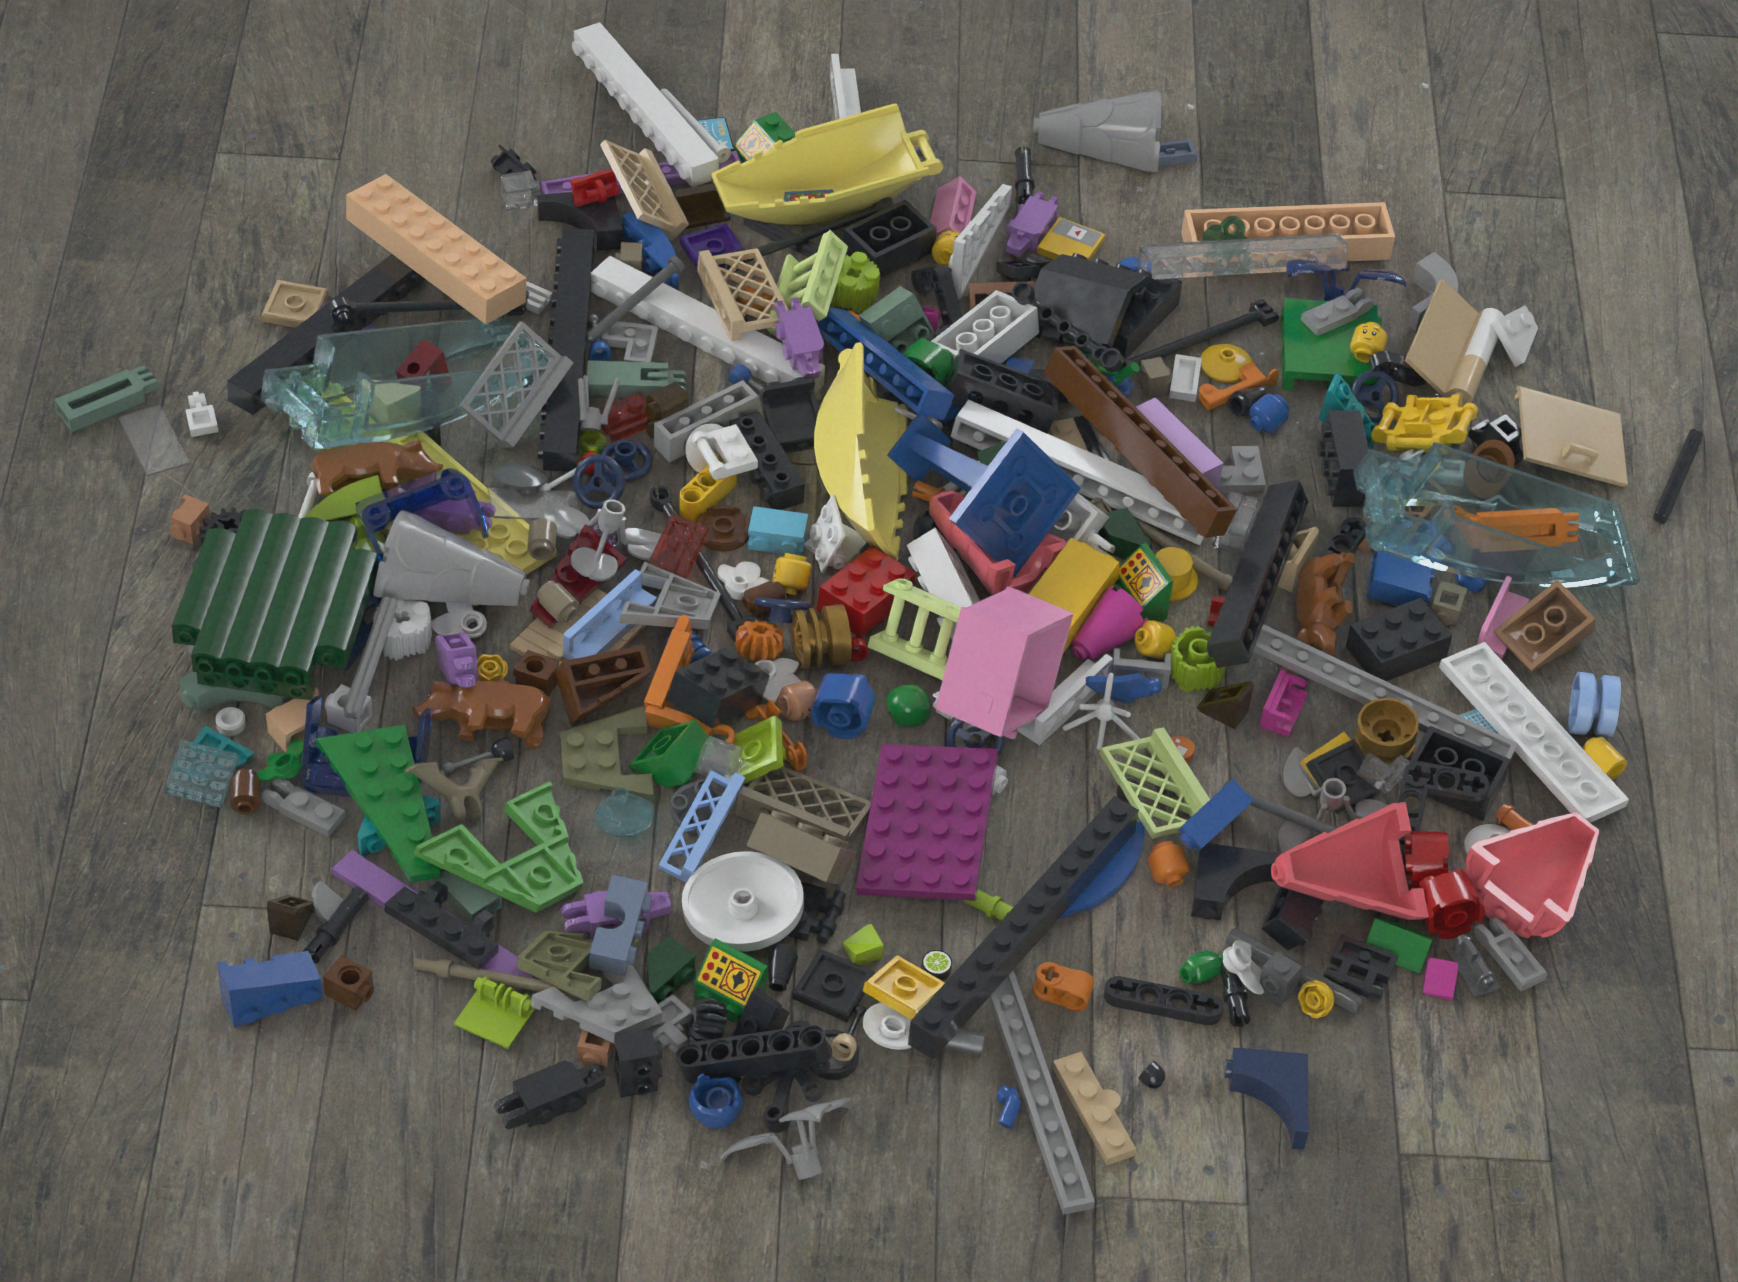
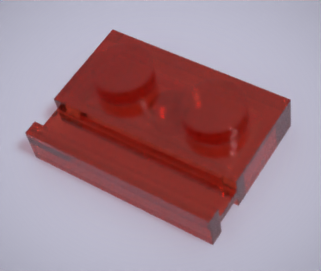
[598,392,647,442]
[648,514,709,579]

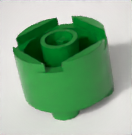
[903,338,954,387]

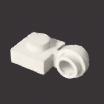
[186,391,218,437]

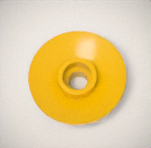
[1200,344,1252,383]

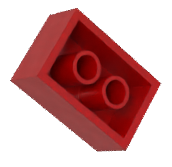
[816,546,916,638]

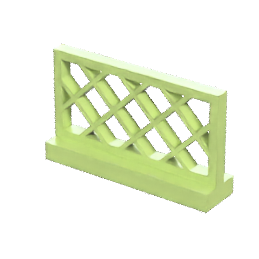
[1099,727,1210,839]

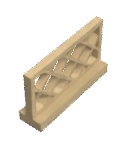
[600,140,689,241]
[697,248,789,341]

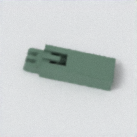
[587,360,687,398]
[54,366,160,432]
[426,836,503,922]

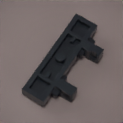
[384,881,499,970]

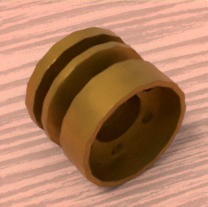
[791,604,852,669]
[1355,698,1419,776]

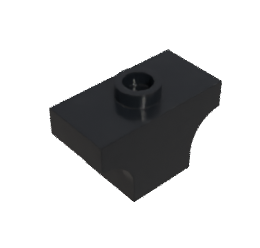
[1467,414,1524,465]
[732,989,790,1036]

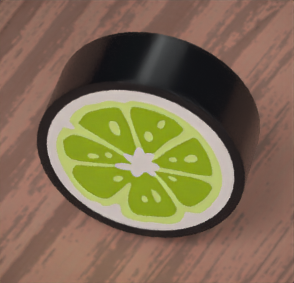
[921,950,952,980]

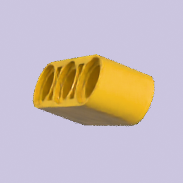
[679,455,737,522]

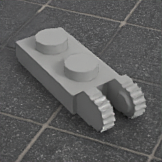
[1301,288,1374,336]
[261,778,346,837]
[1474,917,1547,991]

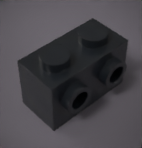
[614,1029,663,1098]

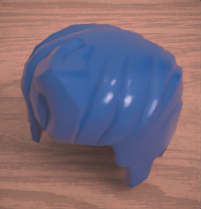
[688,1073,744,1129]

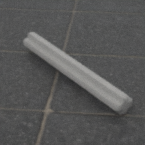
[343,597,397,719]

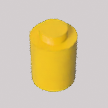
[1583,737,1628,780]

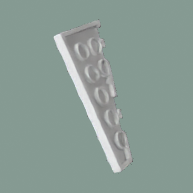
[948,184,1012,300]

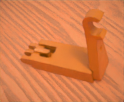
[1440,504,1580,551]
[644,615,736,750]

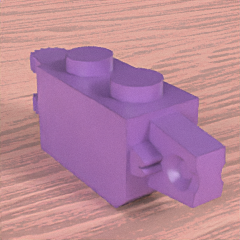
[1006,191,1059,257]
[775,297,824,379]
[394,484,496,534]
[435,632,479,688]
[561,891,671,939]

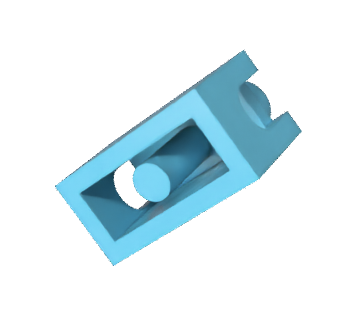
[747,506,808,556]

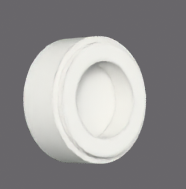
[216,707,246,736]

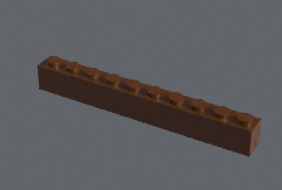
[1043,346,1237,538]

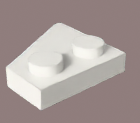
[1491,305,1538,367]

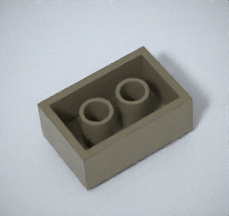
[747,810,856,885]

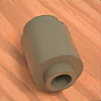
[527,518,557,560]
[537,580,579,622]

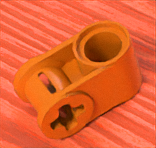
[1033,962,1095,1011]

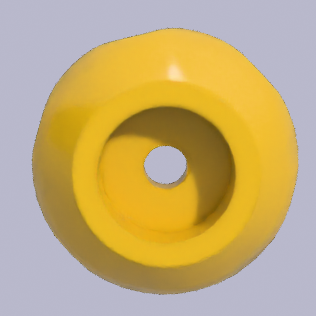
[477,654,508,682]
[1298,980,1334,1018]

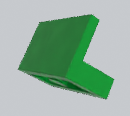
[1366,916,1435,974]

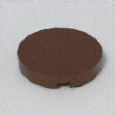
[696,505,750,552]

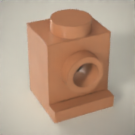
[169,494,211,544]
[577,1030,614,1067]

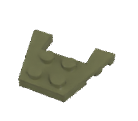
[560,706,654,802]
[517,931,640,1001]

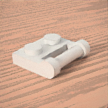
[691,424,758,480]

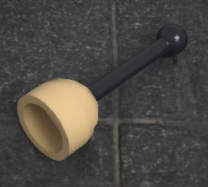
[831,1005,866,1061]

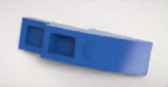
[622,211,679,291]

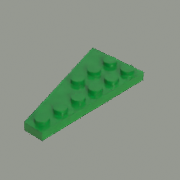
[316,724,440,883]

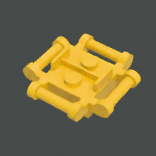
[1371,395,1478,453]

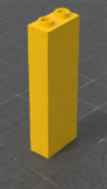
[1029,538,1119,653]

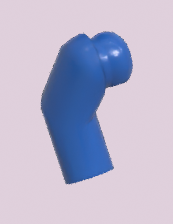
[1452,560,1487,593]
[997,1086,1021,1129]

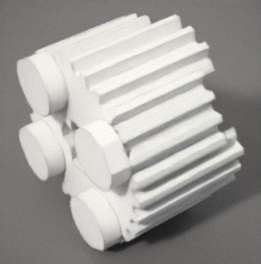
[373,599,432,661]

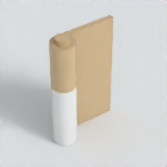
[1405,279,1504,407]

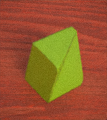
[842,924,884,966]

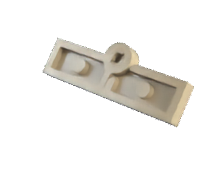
[1052,1052,1136,1166]

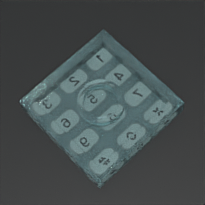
[164,740,239,808]

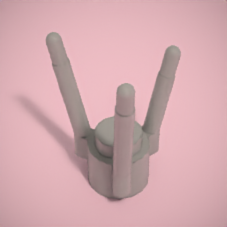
[578,375,620,433]

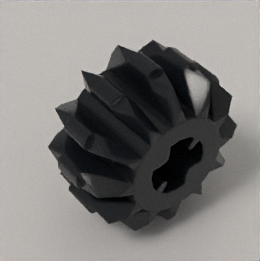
[686,998,727,1043]

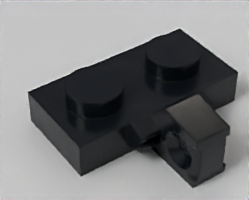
[996,260,1050,282]

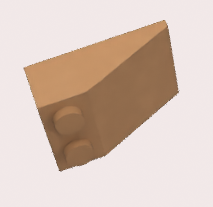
[1493,579,1596,672]

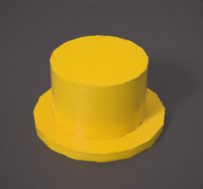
[1155,547,1198,601]

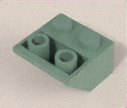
[859,286,935,354]

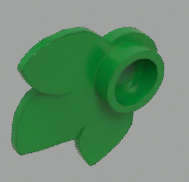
[257,738,306,782]

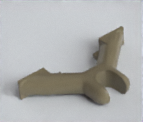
[405,757,503,822]

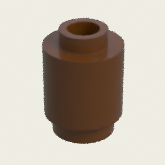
[742,581,786,616]
[230,769,261,814]

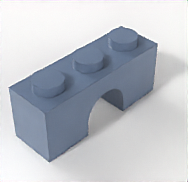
[589,875,652,976]

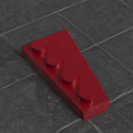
[530,524,627,629]

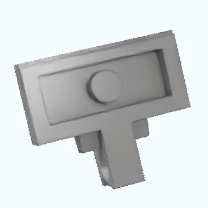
[642,994,691,1054]

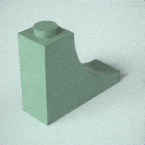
[179,670,291,714]

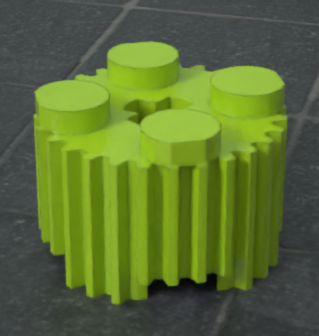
[830,252,880,313]
[1170,626,1226,692]

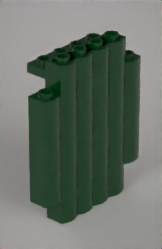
[172,509,378,701]

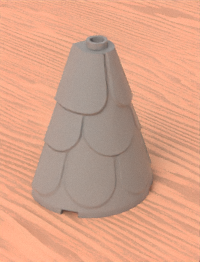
[1033,91,1161,172]
[373,510,530,606]

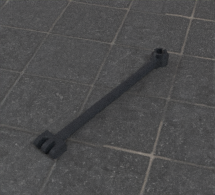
[724,197,895,272]
[330,290,529,322]
[1120,299,1279,370]
[650,485,756,642]

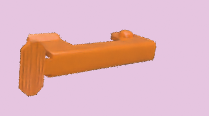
[1198,362,1279,411]
[745,700,807,772]

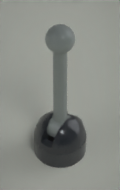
[443,737,514,774]

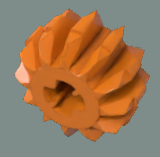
[735,619,784,662]

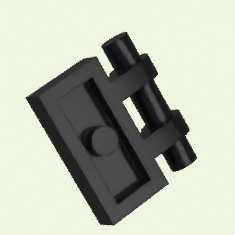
[787,882,846,944]
[1324,934,1398,1000]

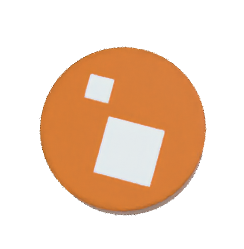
[1171,736,1195,763]

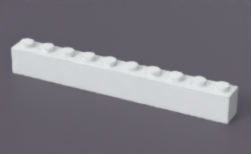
[572,22,719,187]
[591,256,825,393]
[950,400,1204,545]

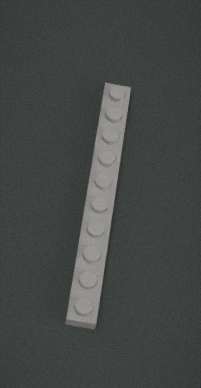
[1253,624,1518,759]
[988,971,1095,1215]

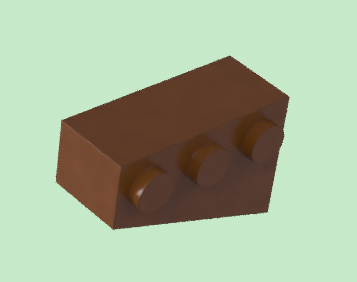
[555,645,652,726]

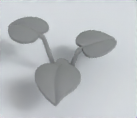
[543,498,673,581]
[1278,747,1388,854]
[720,1098,852,1180]

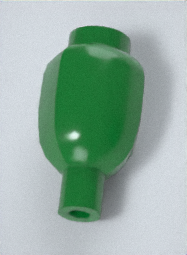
[1179,950,1224,984]

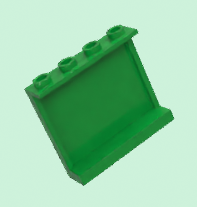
[1281,298,1382,397]

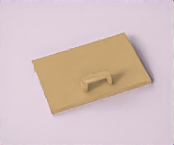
[1514,386,1628,487]

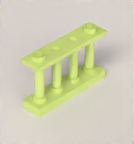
[766,230,848,342]
[868,579,961,680]

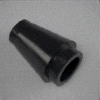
[1228,386,1267,416]
[768,944,798,992]

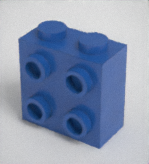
[1366,540,1436,606]

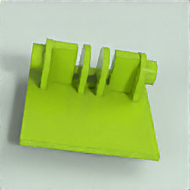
[454,976,536,1049]

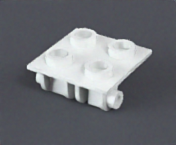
[810,495,846,573]

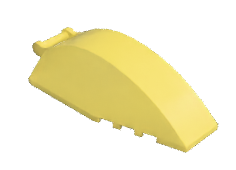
[711,103,943,225]
[814,342,908,561]

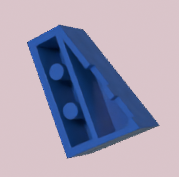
[217,951,323,1027]

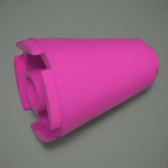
[1072,586,1148,661]

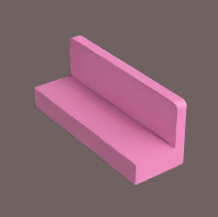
[930,176,976,238]
[1477,576,1530,660]

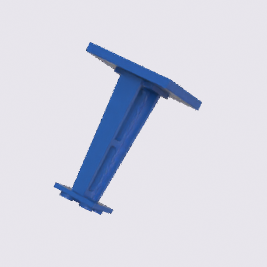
[887,414,1081,577]

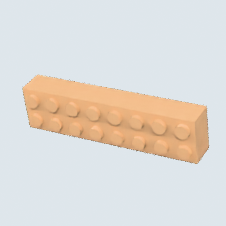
[346,174,527,324]
[1181,202,1395,268]

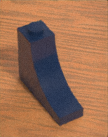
[1224,1047,1309,1150]

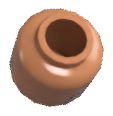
[776,681,819,722]

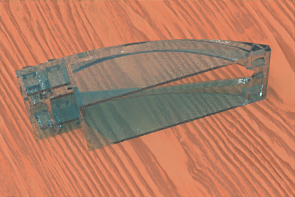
[260,315,551,451]
[1353,442,1640,587]

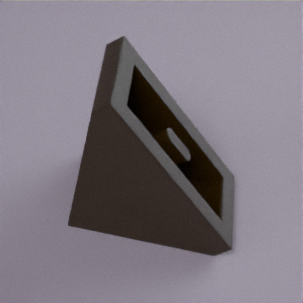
[1196,681,1254,729]
[267,895,315,941]

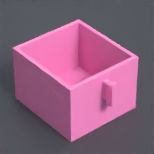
[935,586,1074,739]

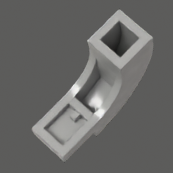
[1408,252,1458,332]

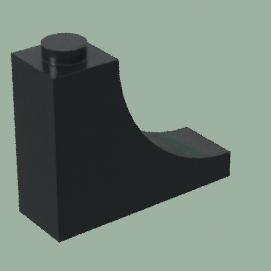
[537,192,623,251]
[1191,843,1281,920]

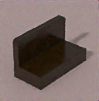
[674,183,731,229]

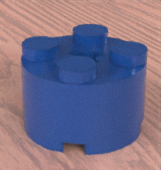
[811,673,876,739]

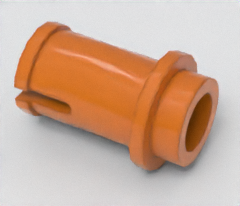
[912,481,947,502]
[1495,804,1534,830]

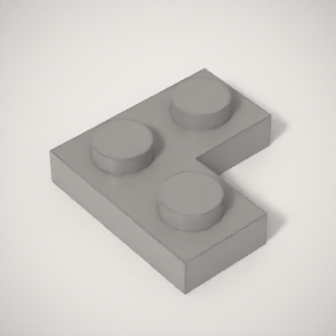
[602,321,658,362]
[1219,446,1266,493]

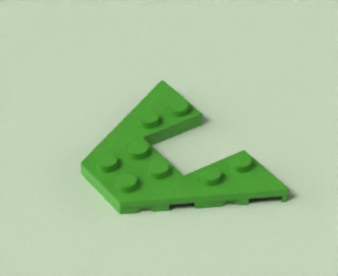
[414,781,583,913]

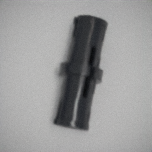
[1220,968,1250,1027]

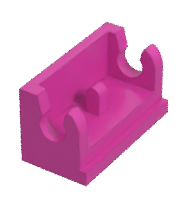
[1260,669,1308,737]

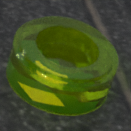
[579,431,607,454]

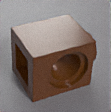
[513,650,559,697]
[323,955,374,1011]

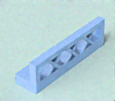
[563,569,657,660]
[657,770,745,883]

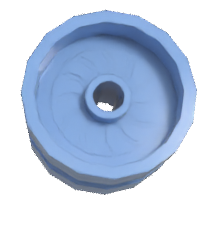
[1568,672,1621,739]

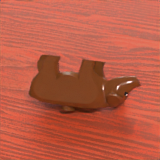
[311,441,443,500]
[1296,552,1355,657]
[412,680,552,749]

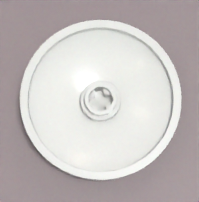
[682,851,804,952]

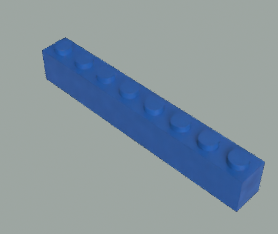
[816,307,954,420]

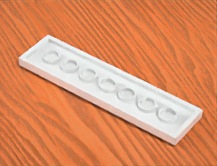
[1439,642,1629,823]

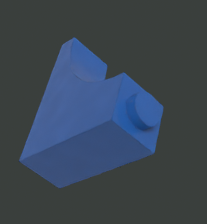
[1177,779,1254,852]

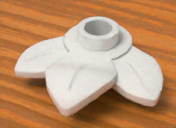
[717,561,770,600]
[431,602,487,639]
[755,658,801,703]
[1223,940,1264,995]

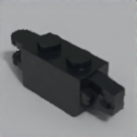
[493,1060,605,1130]

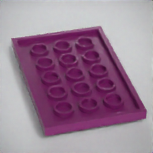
[856,744,999,901]

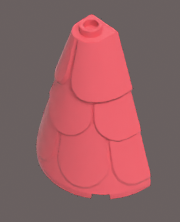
[929,490,1068,596]
[1271,802,1429,920]
[1465,812,1599,938]

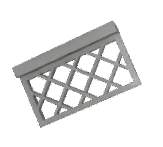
[458,322,573,448]

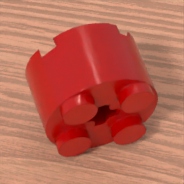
[1404,832,1449,891]
[1419,869,1485,939]

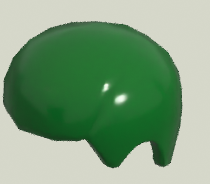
[886,683,931,727]

